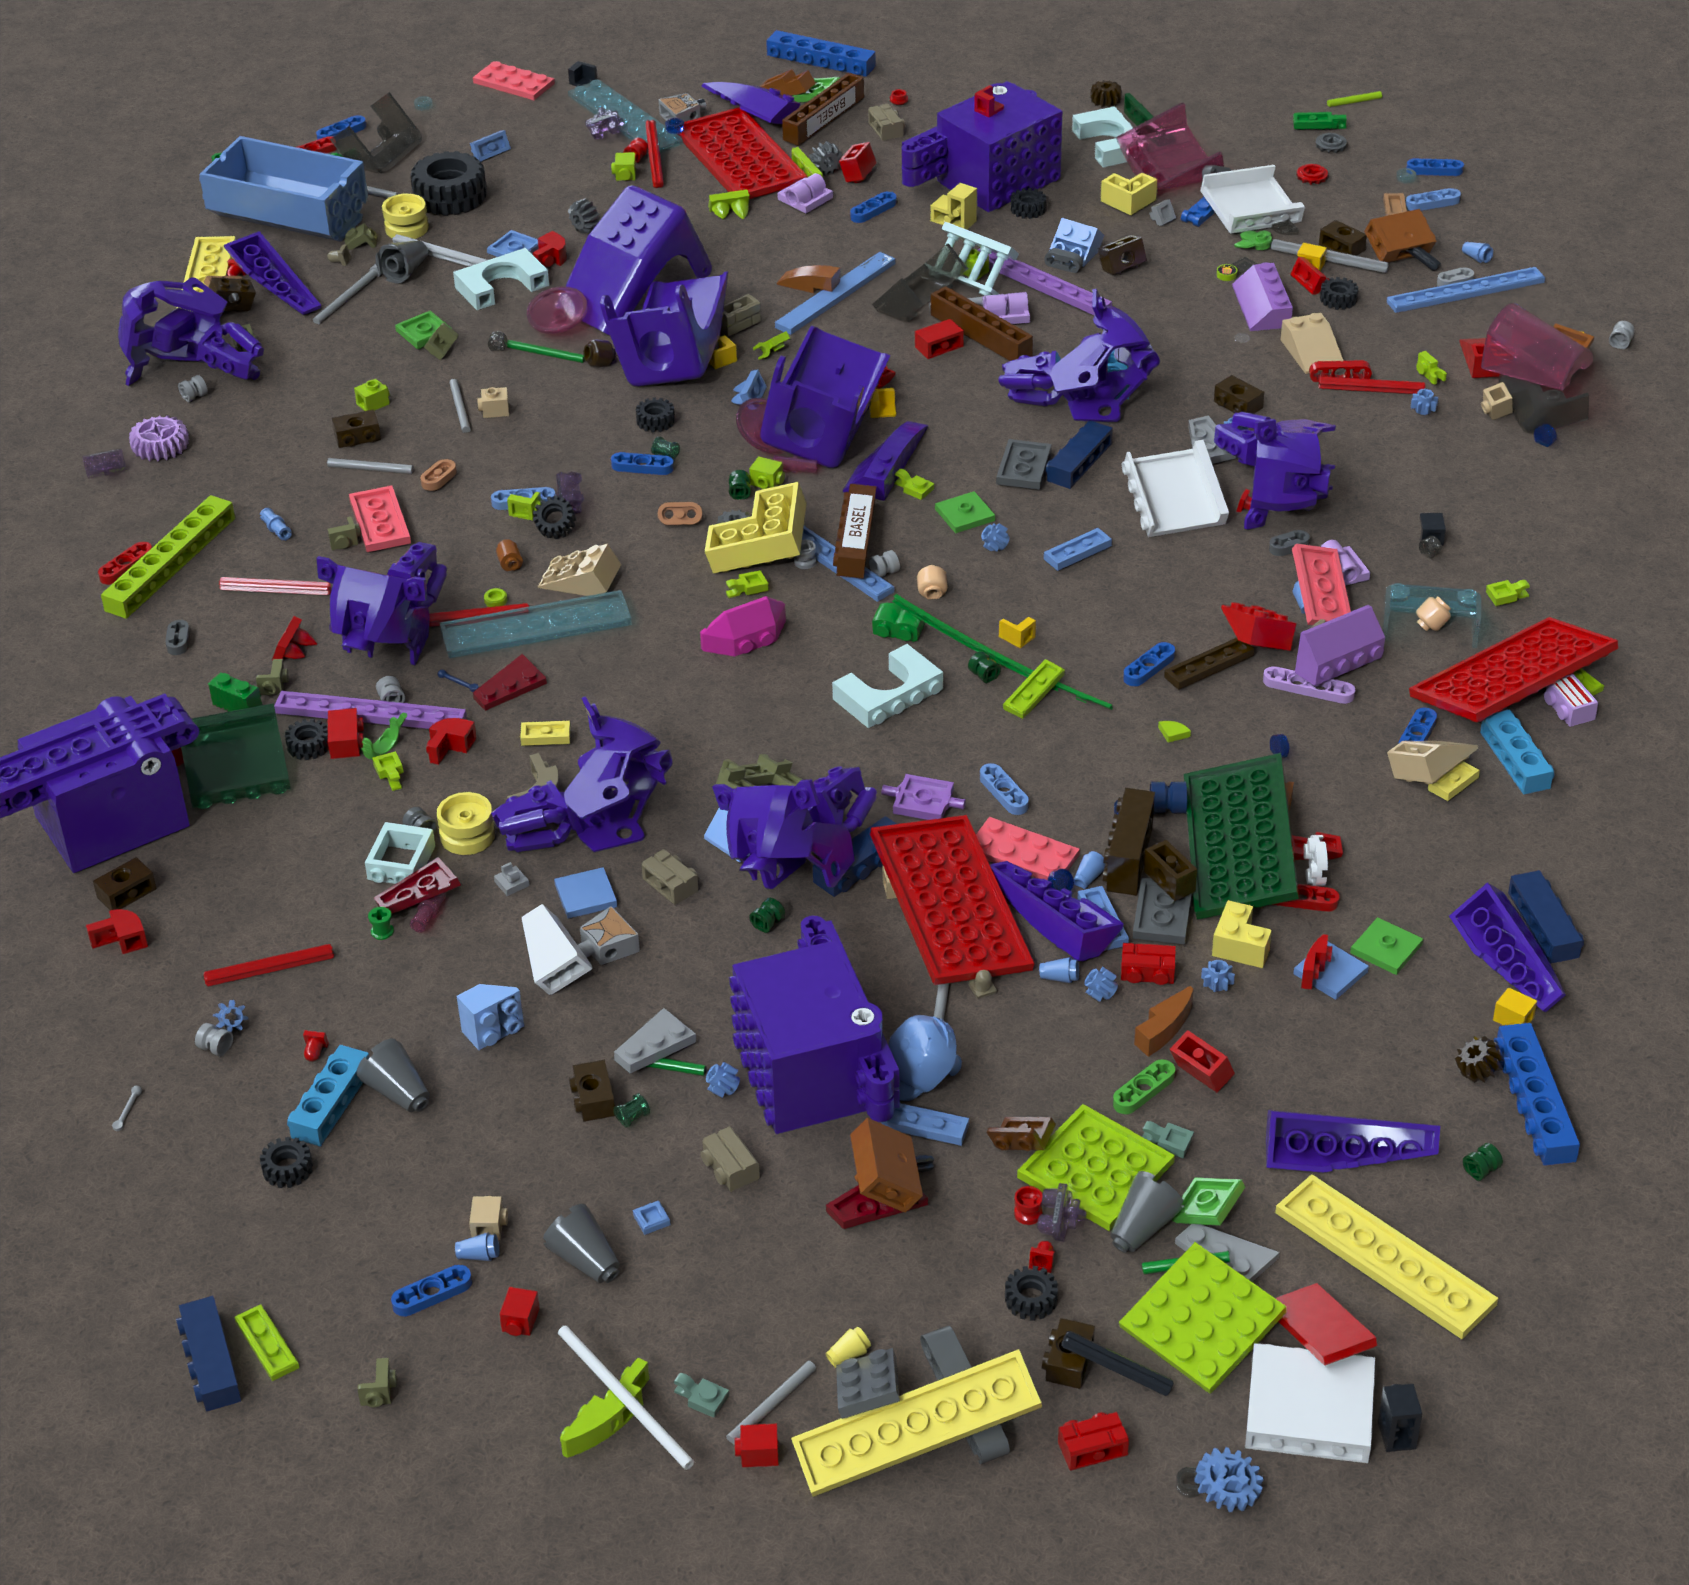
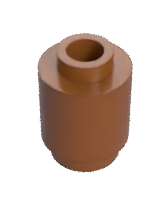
[496,539,523,571]

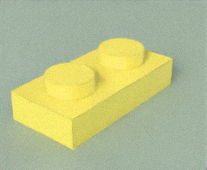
[521,721,570,746]
[1428,761,1480,801]

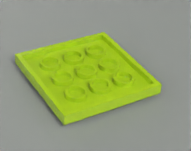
[1017,1104,1175,1231]
[1119,1242,1287,1394]

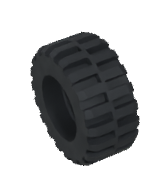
[410,151,487,216]

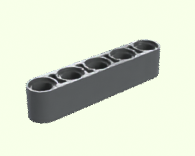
[920,1325,1010,1464]

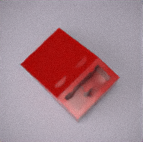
[1460,338,1517,378]
[1221,602,1296,650]

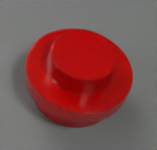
[890,89,908,105]

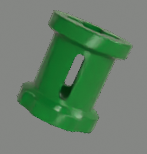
[368,907,394,940]

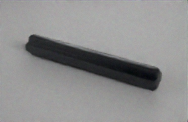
[1061,1331,1174,1396]

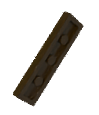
[1164,637,1255,690]

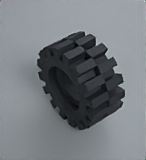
[1011,188,1046,219]
[1320,277,1358,310]
[636,397,675,433]
[533,495,576,539]
[285,718,329,760]
[260,1137,313,1188]
[1005,1266,1058,1321]

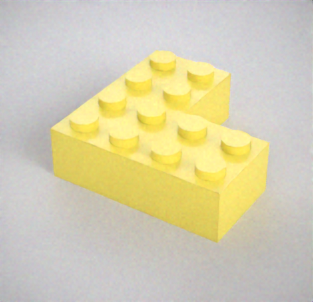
[705,482,806,573]

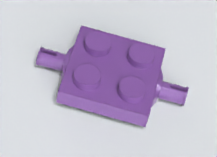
[881,774,966,820]

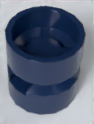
[1150,781,1187,814]

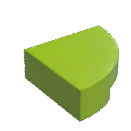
[1158,721,1191,743]

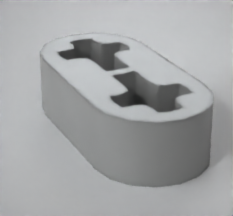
[1437,268,1474,287]

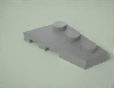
[1188,416,1236,464]
[614,1008,696,1074]
[1175,1224,1279,1282]

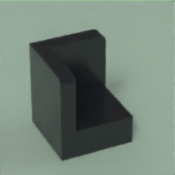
[568,61,598,89]
[1420,513,1446,546]

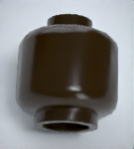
[583,340,616,367]

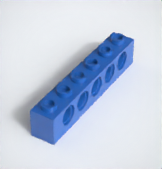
[767,30,876,77]
[1494,1023,1580,1166]

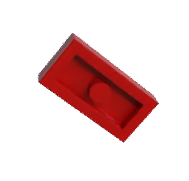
[1290,257,1329,295]
[272,616,317,661]

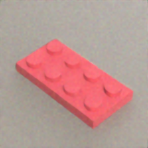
[473,61,555,100]
[349,486,411,552]
[1292,544,1351,625]
[976,817,1080,886]

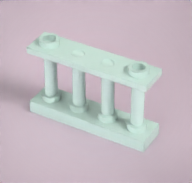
[925,222,1019,296]

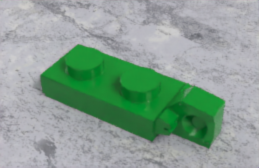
[1293,112,1347,129]

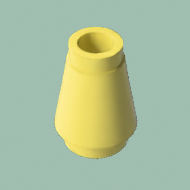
[825,1327,871,1368]

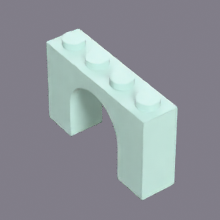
[1072,106,1147,167]
[453,248,549,310]
[832,644,943,728]

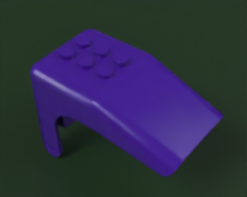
[555,185,712,335]
[600,271,729,387]
[760,326,890,468]

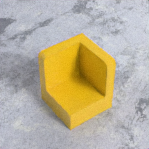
[1297,243,1327,271]
[709,335,737,369]
[869,388,896,418]
[999,617,1036,649]
[1493,988,1537,1025]

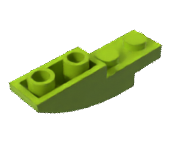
[560,1358,649,1458]

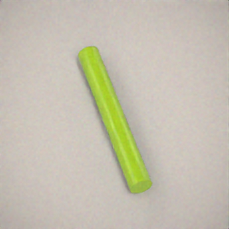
[1327,91,1382,107]

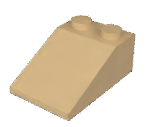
[1281,313,1343,374]

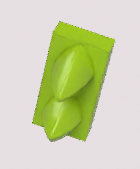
[708,189,749,219]

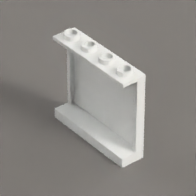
[1200,165,1305,233]
[1122,440,1229,537]
[1245,1343,1375,1463]

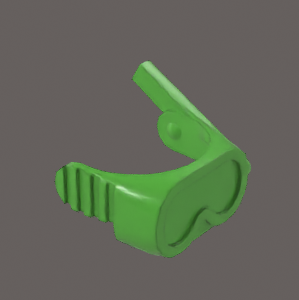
[362,712,407,760]

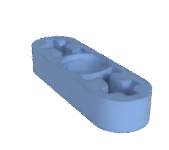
[1406,188,1461,211]
[491,487,555,510]
[980,764,1029,815]

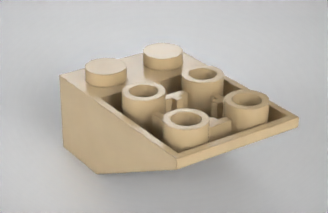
[538,544,621,596]
[1387,741,1478,784]

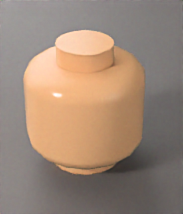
[917,565,948,599]
[1416,596,1451,631]

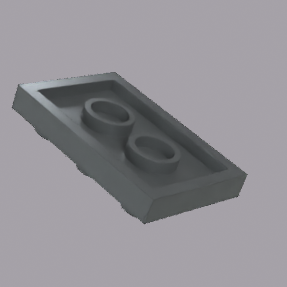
[996,439,1052,490]
[1133,878,1192,944]
[836,1348,900,1419]

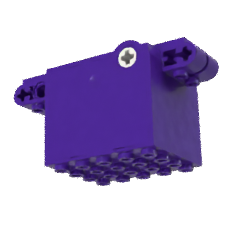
[902,81,1063,213]
[0,694,199,873]
[729,916,900,1134]

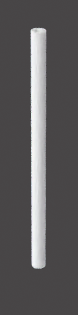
[558,1325,694,1470]

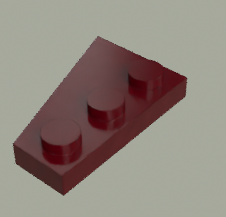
[473,654,547,711]
[374,857,461,914]
[826,1185,928,1229]

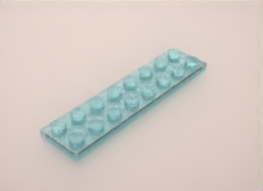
[568,79,684,154]
[440,590,632,658]

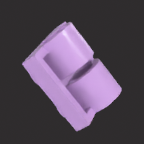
[778,173,833,213]
[982,292,1030,324]
[1321,540,1370,586]

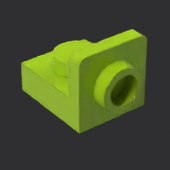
[507,492,542,521]

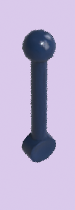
[438,669,479,692]

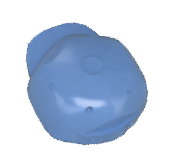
[888,1015,962,1101]

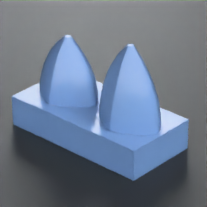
[470,130,511,161]
[731,370,767,411]

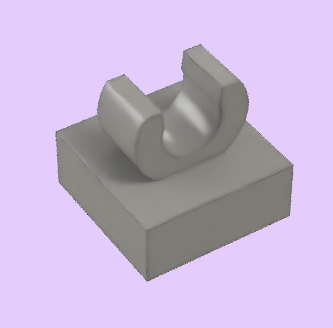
[1149,199,1176,226]
[494,862,529,896]

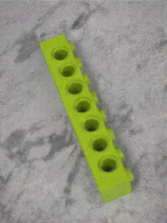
[101,495,235,619]

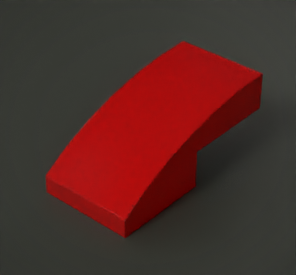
[1292,832,1343,860]

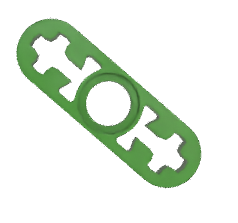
[1113,1059,1175,1114]

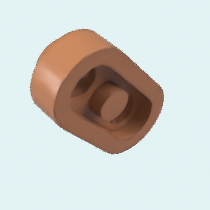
[420,459,457,491]
[658,502,703,526]

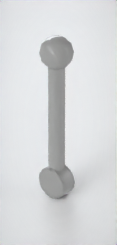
[112,1086,142,1131]

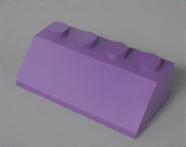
[1232,262,1293,331]
[1295,605,1385,686]

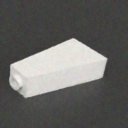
[522,904,592,995]

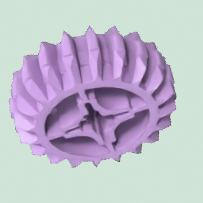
[129,415,189,462]

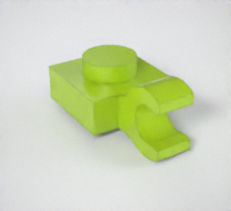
[753,331,790,360]
[1416,351,1447,385]
[895,469,934,500]
[726,570,768,598]
[1486,580,1530,606]
[372,751,404,791]

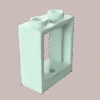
[365,822,435,884]

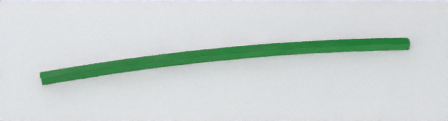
[892,594,1113,709]

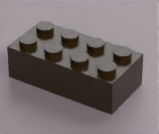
[1102,788,1155,896]

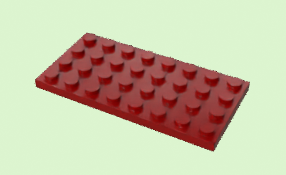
[673,107,808,199]
[1409,617,1618,722]
[870,815,1034,985]

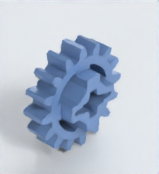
[1194,1447,1263,1512]

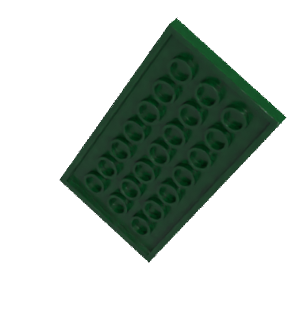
[1184,753,1299,920]

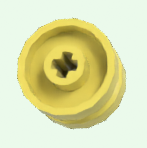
[382,194,429,239]
[437,792,495,855]

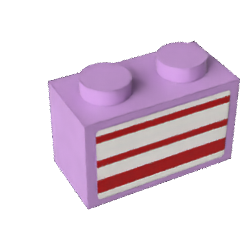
[1544,674,1598,727]

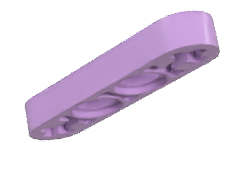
[1263,667,1355,704]

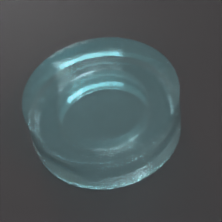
[414,96,433,111]
[1396,168,1416,183]

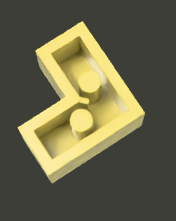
[1101,173,1157,215]
[931,183,977,230]
[1212,900,1272,968]

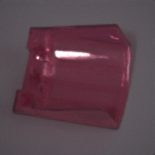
[1116,102,1224,191]
[1481,303,1593,391]

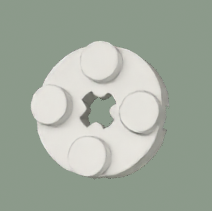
[1304,835,1328,886]

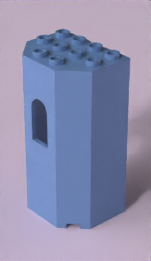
[199,136,368,242]

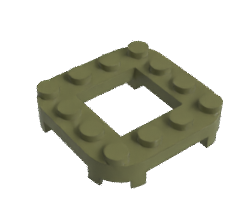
[716,754,803,789]

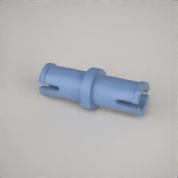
[260,508,292,540]

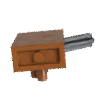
[1364,209,1441,271]
[850,1118,935,1213]

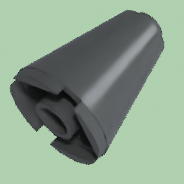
[376,241,428,284]
[356,1038,430,1112]
[1110,1171,1184,1253]
[543,1204,620,1283]

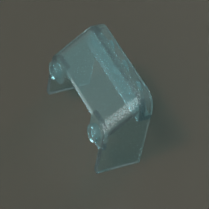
[1382,583,1481,648]

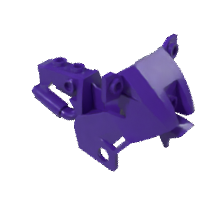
[118,277,264,386]
[999,289,1160,422]
[1214,412,1336,529]
[316,542,447,666]
[491,696,673,852]
[712,766,877,889]

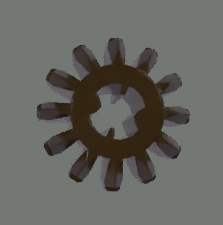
[1090,80,1122,108]
[1455,1036,1504,1083]

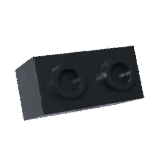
[1378,1384,1422,1452]

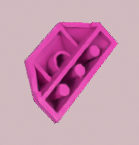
[700,596,786,656]

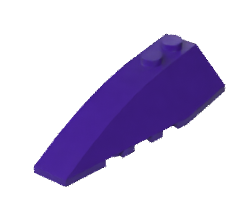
[702,82,801,124]
[224,231,321,315]
[843,421,928,501]
[990,861,1124,961]
[1449,882,1566,1012]
[1266,1110,1440,1172]

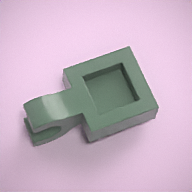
[1142,1121,1194,1158]
[674,1373,729,1418]

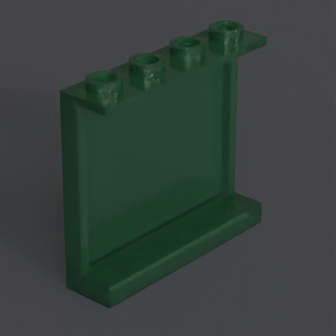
[181,703,291,809]

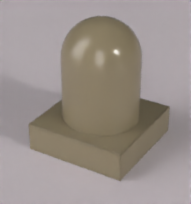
[327,244,351,266]
[968,970,997,999]

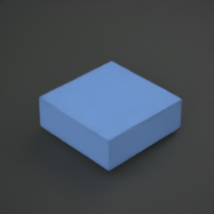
[633,1200,670,1235]

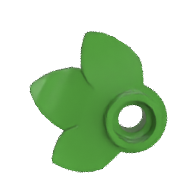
[1235,230,1272,250]

